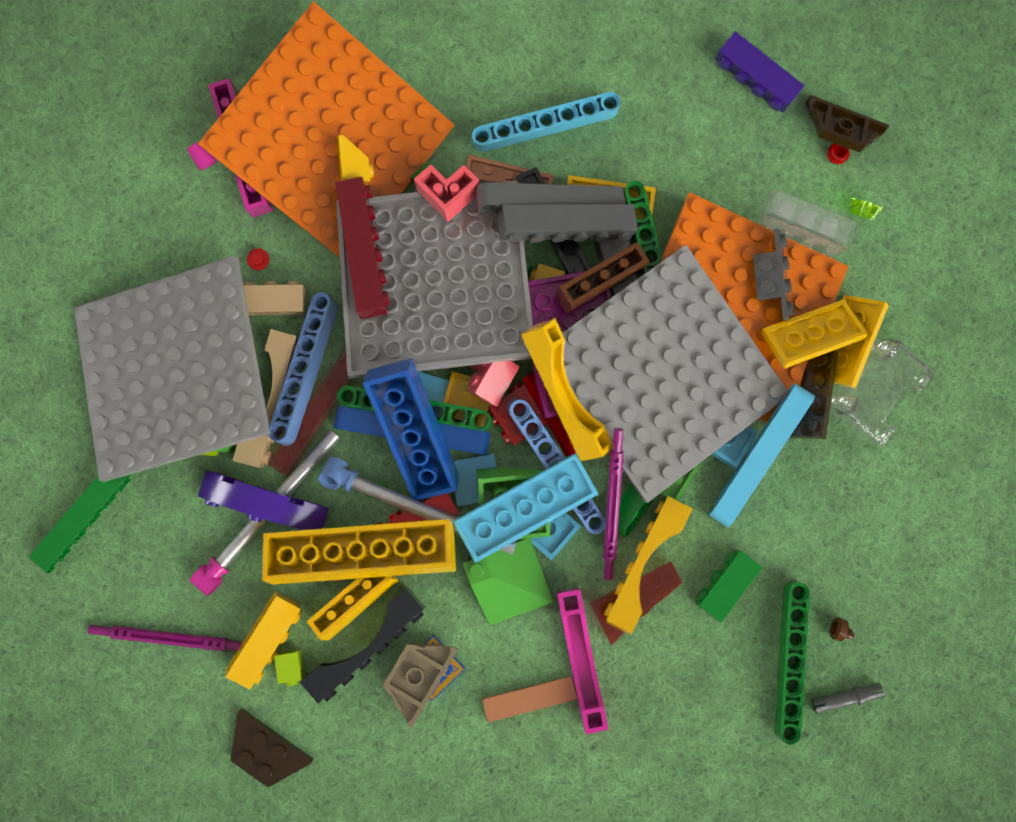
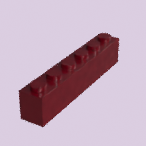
[335,177,391,319]

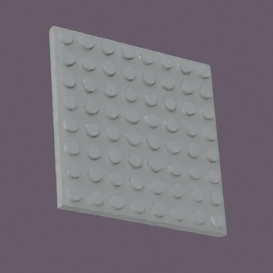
[336,181,533,378]
[562,245,789,503]
[74,256,270,482]

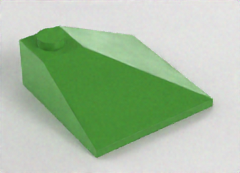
[476,467,551,539]
[463,538,554,625]

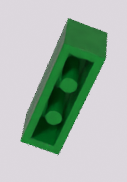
[695,550,763,623]

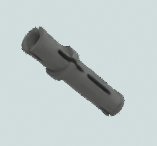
[811,683,885,714]

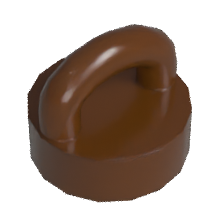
[829,617,855,642]

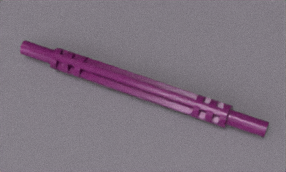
[603,428,624,580]
[88,625,243,652]

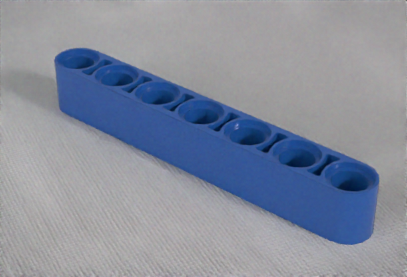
[333,406,491,456]

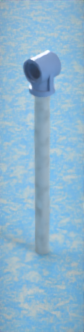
[318,457,517,555]

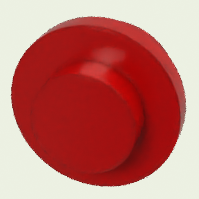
[827,143,850,165]
[247,248,270,271]

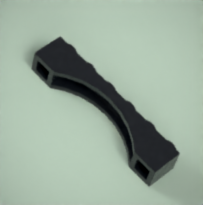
[300,587,425,704]

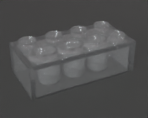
[754,188,859,258]

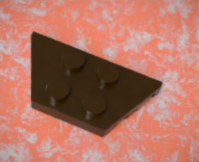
[806,95,889,153]
[230,708,314,788]

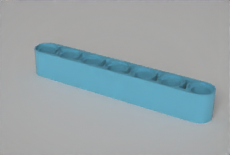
[472,92,620,152]
[708,383,815,528]

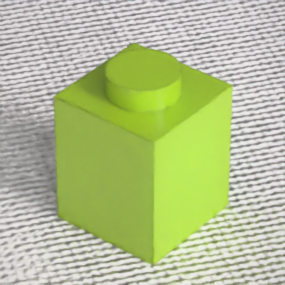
[274,649,305,686]

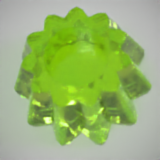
[851,197,884,220]

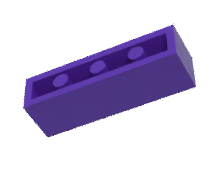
[715,31,805,113]

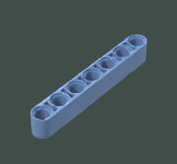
[269,292,338,446]
[507,398,606,534]

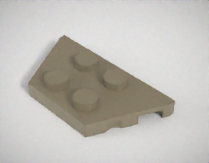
[383,643,458,728]

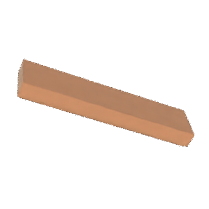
[466,155,554,184]
[482,675,577,722]

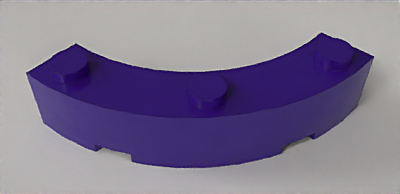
[198,470,329,531]

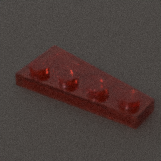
[590,561,682,645]

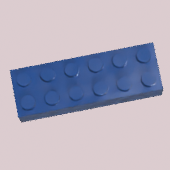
[363,358,459,500]

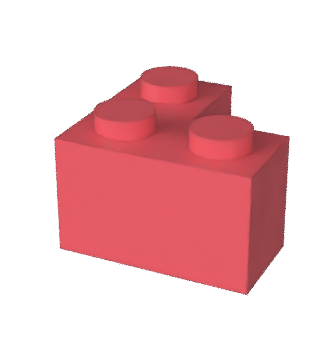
[414,164,480,222]
[467,361,519,407]

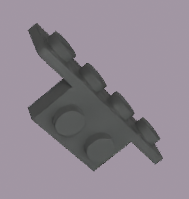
[753,228,794,321]

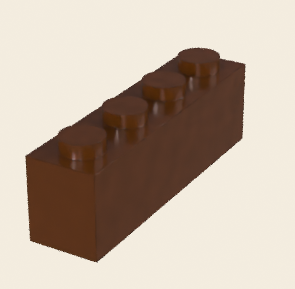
[555,242,650,314]

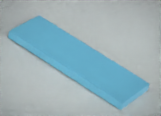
[453,453,598,563]

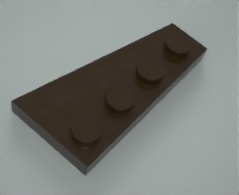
[789,350,838,439]

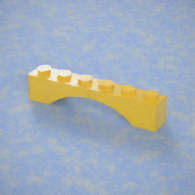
[521,319,613,461]
[604,496,693,635]

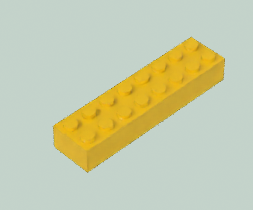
[262,519,456,585]

